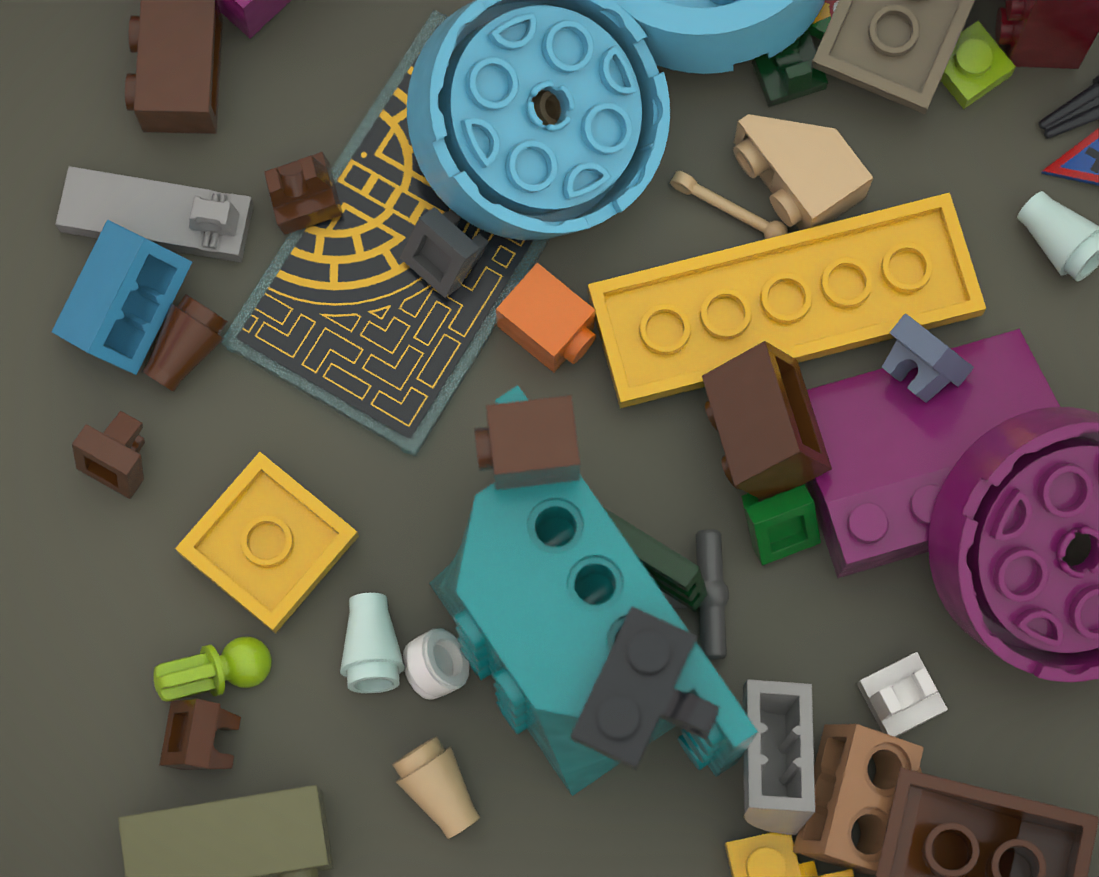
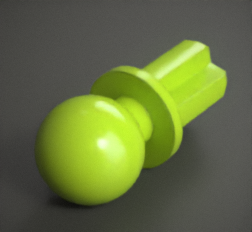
[153,636,272,702]

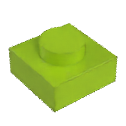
[940,21,1016,109]

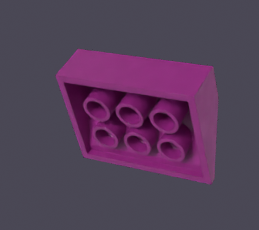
[807,329,1060,579]

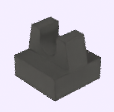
[400,207,489,298]

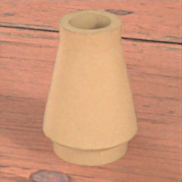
[392,736,481,839]

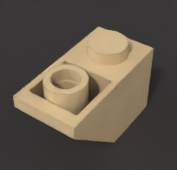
[733,114,873,230]

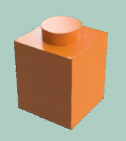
[496,263,597,373]

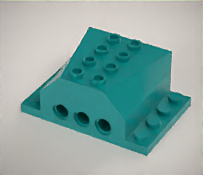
[429,385,758,796]

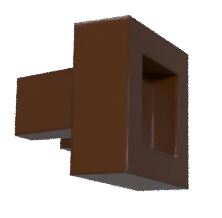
[264,152,343,235]
[72,411,145,499]
[159,699,241,770]

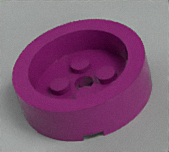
[928,407,1099,682]

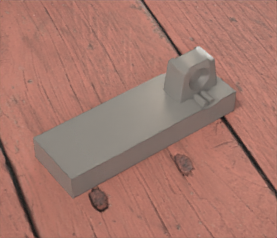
[55,166,254,263]

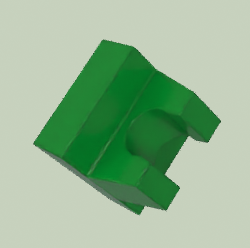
[741,485,821,566]

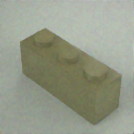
[118,785,333,877]

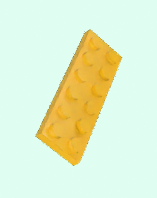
[587,192,987,409]

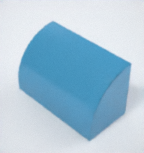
[51,219,193,375]

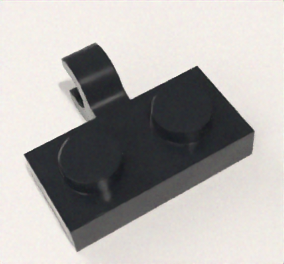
[570,606,720,770]

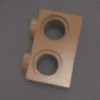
[793,724,924,875]

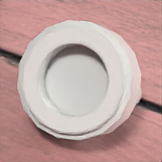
[403,628,469,700]

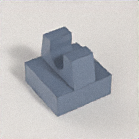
[882,313,974,403]

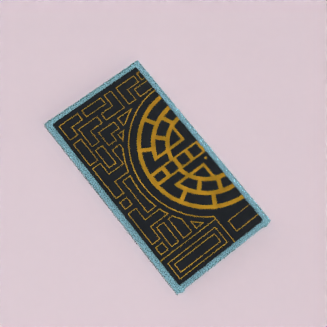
[221,10,551,457]

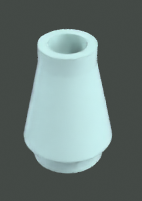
[1017,191,1099,281]
[340,593,405,693]

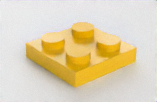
[175,452,359,634]

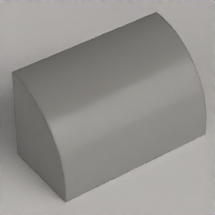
[742,679,815,835]

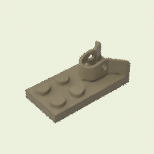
[811,0,975,115]

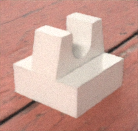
[857,652,948,737]

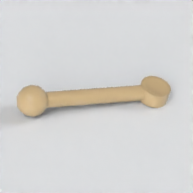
[670,171,788,239]

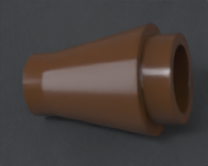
[142,294,228,392]

